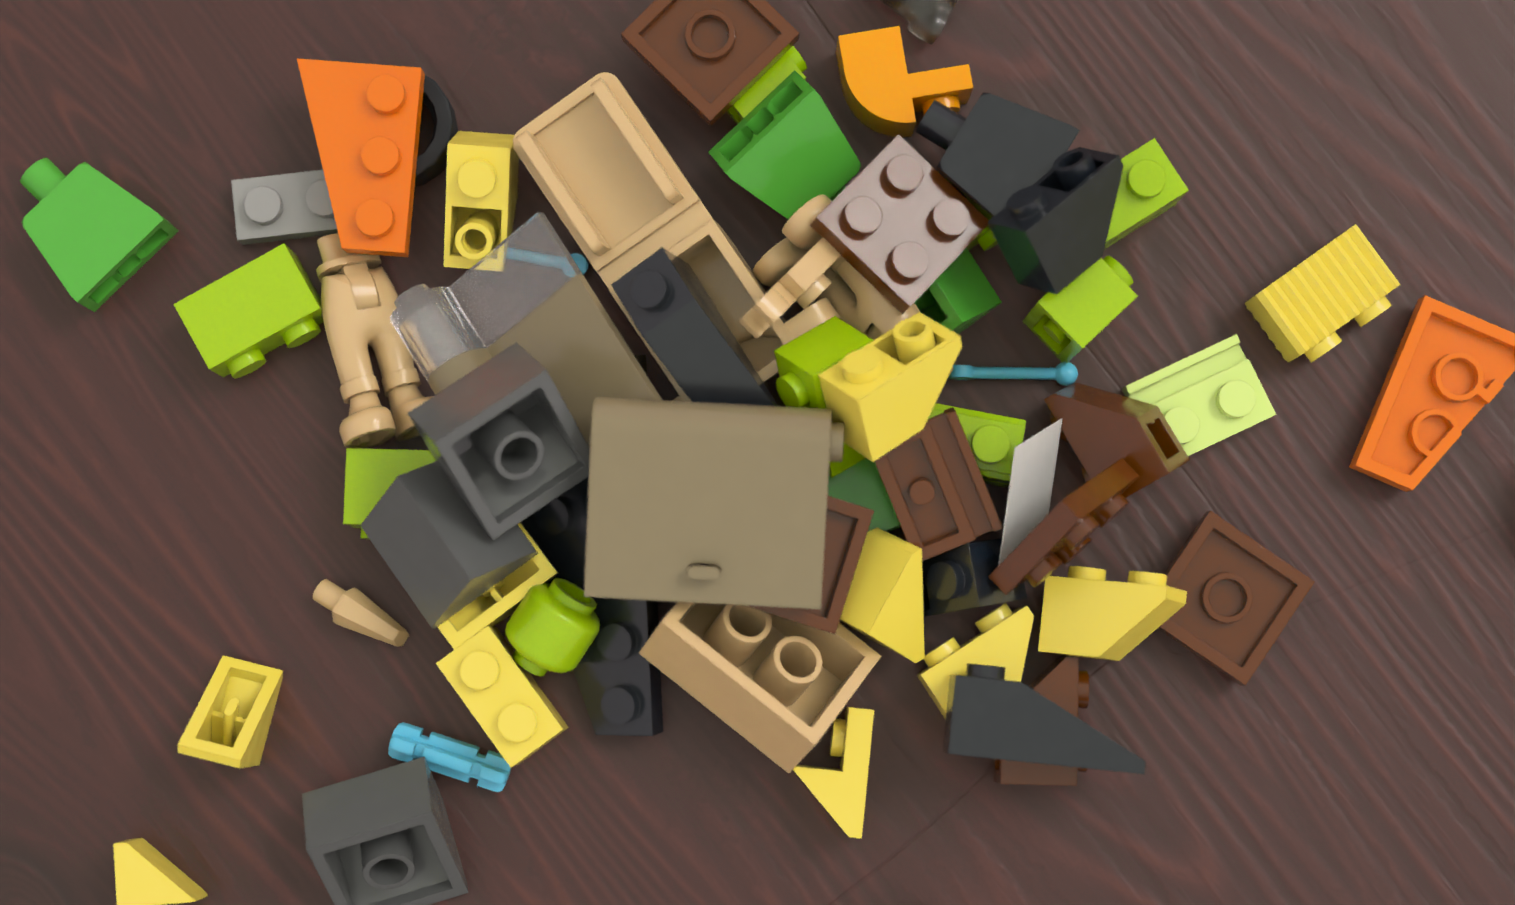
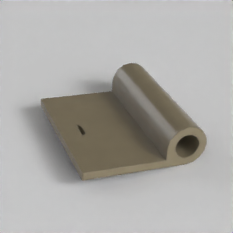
[584,397,844,609]

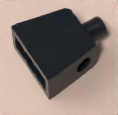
[916,92,1080,230]

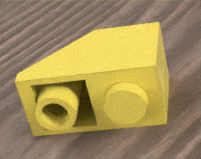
[443,131,519,272]
[818,312,962,462]
[1038,566,1187,661]
[917,603,1034,720]

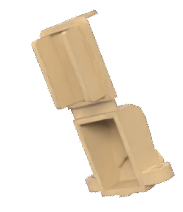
[513,72,841,402]

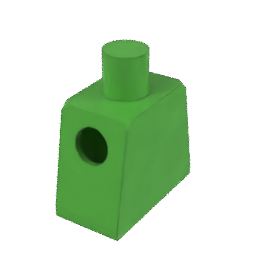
[708,70,861,220]
[20,158,178,312]

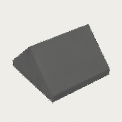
[360,461,538,629]

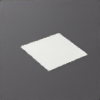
[998,418,1063,566]

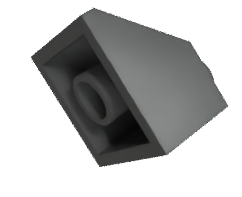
[407,342,590,540]
[302,757,469,905]

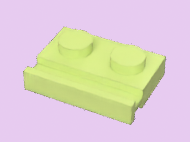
[1122,334,1276,456]

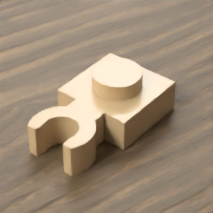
[739,237,841,339]

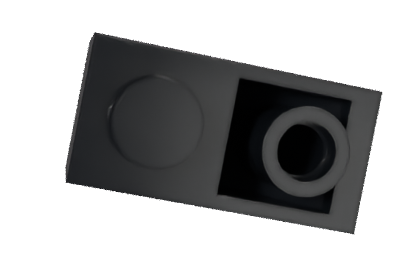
[987,147,1124,295]
[922,538,1027,617]

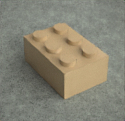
[639,564,881,774]

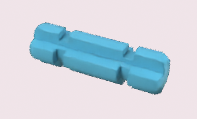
[388,722,512,792]

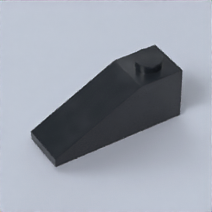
[611,247,778,406]
[943,663,1146,775]

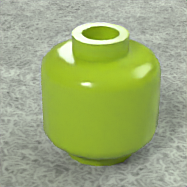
[505,578,600,676]

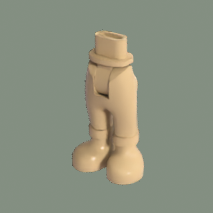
[752,195,954,376]
[316,233,433,448]

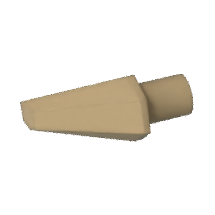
[313,579,409,647]

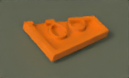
[297,58,425,257]
[1349,295,1515,492]

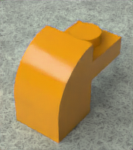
[836,26,973,137]

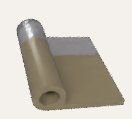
[390,212,662,448]

